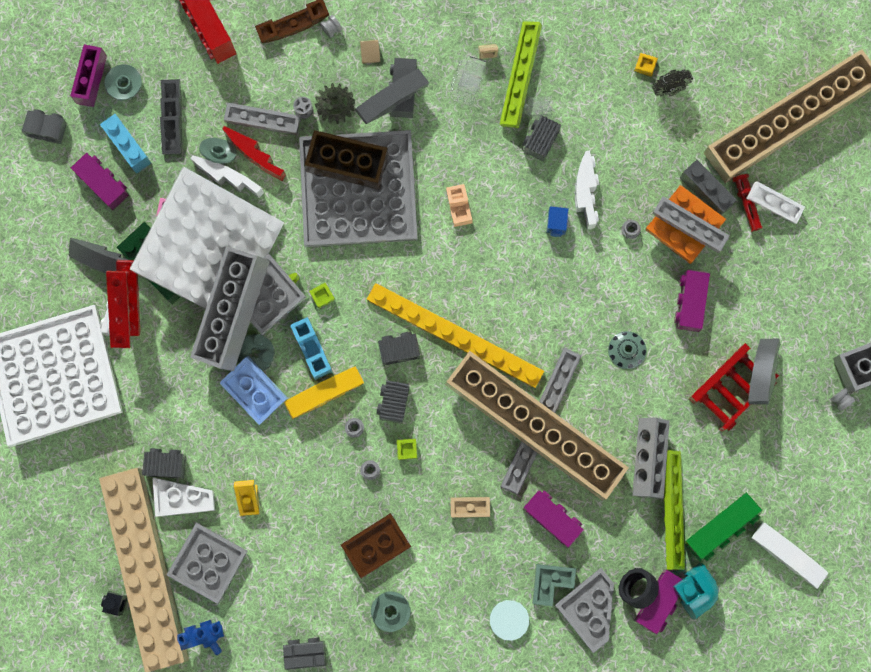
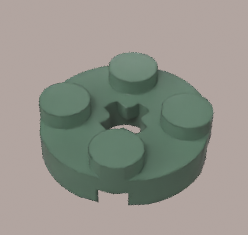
[237,334,275,371]
[371,591,411,632]

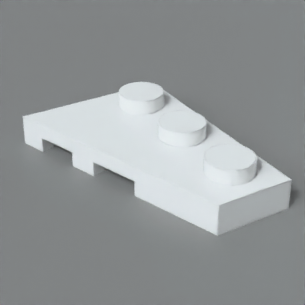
[153,478,215,517]

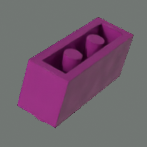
[70,44,107,107]
[70,153,129,211]
[674,270,710,332]
[523,490,584,548]
[634,570,683,634]

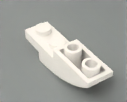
[575,151,599,229]

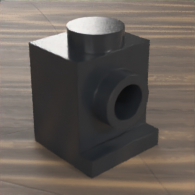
[101,591,127,616]

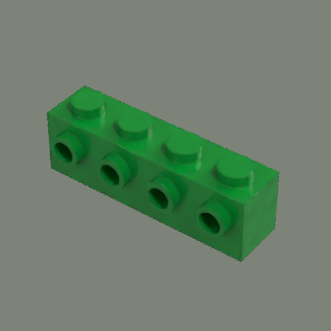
[685,492,762,563]

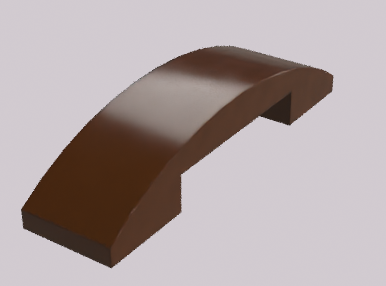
[255,0,329,43]

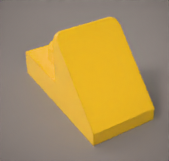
[234,480,259,516]

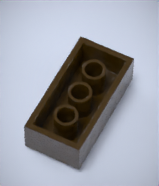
[304,130,389,190]

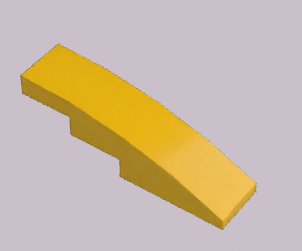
[284,366,364,419]

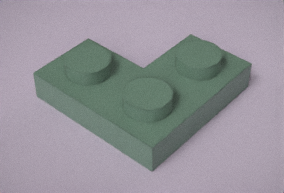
[532,564,576,606]

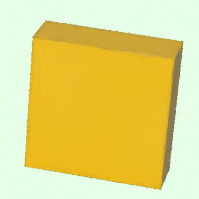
[634,53,658,77]

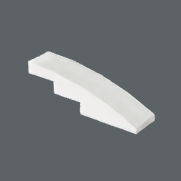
[190,155,264,198]
[752,522,828,589]

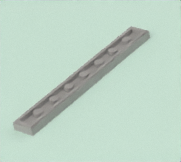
[500,348,582,495]

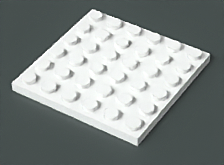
[129,167,284,309]
[0,305,123,447]

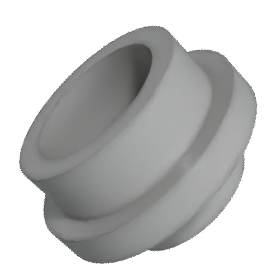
[622,220,641,239]
[345,418,364,438]
[360,460,380,480]

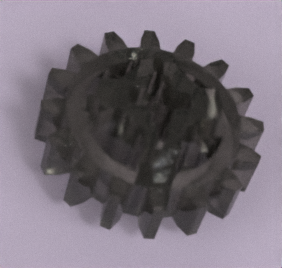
[652,69,693,97]
[315,83,355,124]

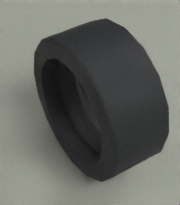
[618,568,659,609]

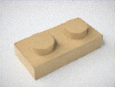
[450,497,490,518]

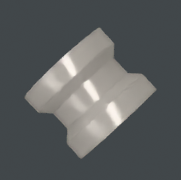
[320,15,343,39]
[293,96,313,119]
[830,388,856,411]

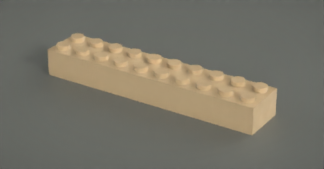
[704,49,871,183]
[445,351,629,501]
[99,468,189,672]

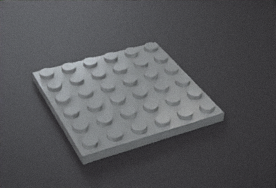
[299,130,418,247]

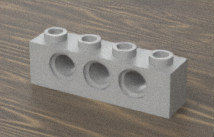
[632,418,670,499]

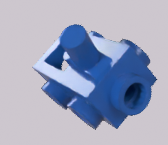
[177,620,224,655]

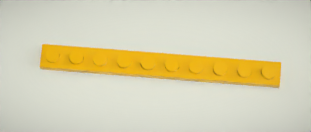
[366,283,544,388]

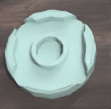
[490,600,529,640]

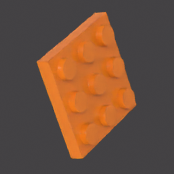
[645,185,726,264]

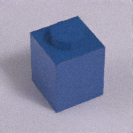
[546,206,569,237]

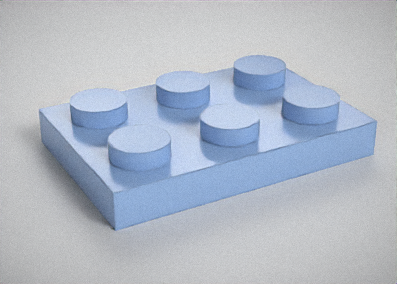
[220,356,288,425]

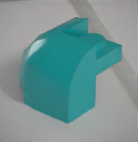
[673,563,719,620]

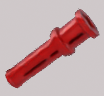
[732,173,763,232]

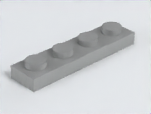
[224,102,301,135]
[652,197,730,253]

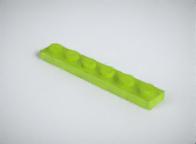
[500,21,542,128]
[664,450,685,570]

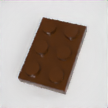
[340,513,411,579]

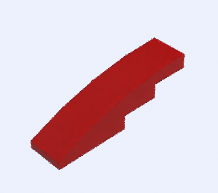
[222,126,286,182]

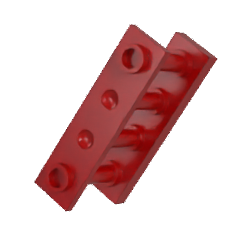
[106,260,141,348]
[689,343,779,432]

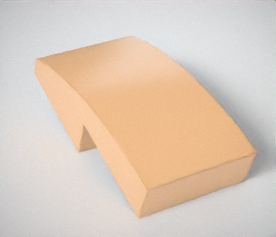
[446,184,472,227]

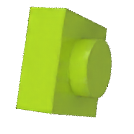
[309,282,335,309]
[397,439,417,460]

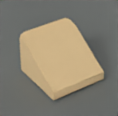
[360,40,380,64]
[478,44,498,59]

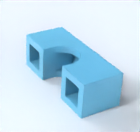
[100,114,151,174]
[290,317,333,380]

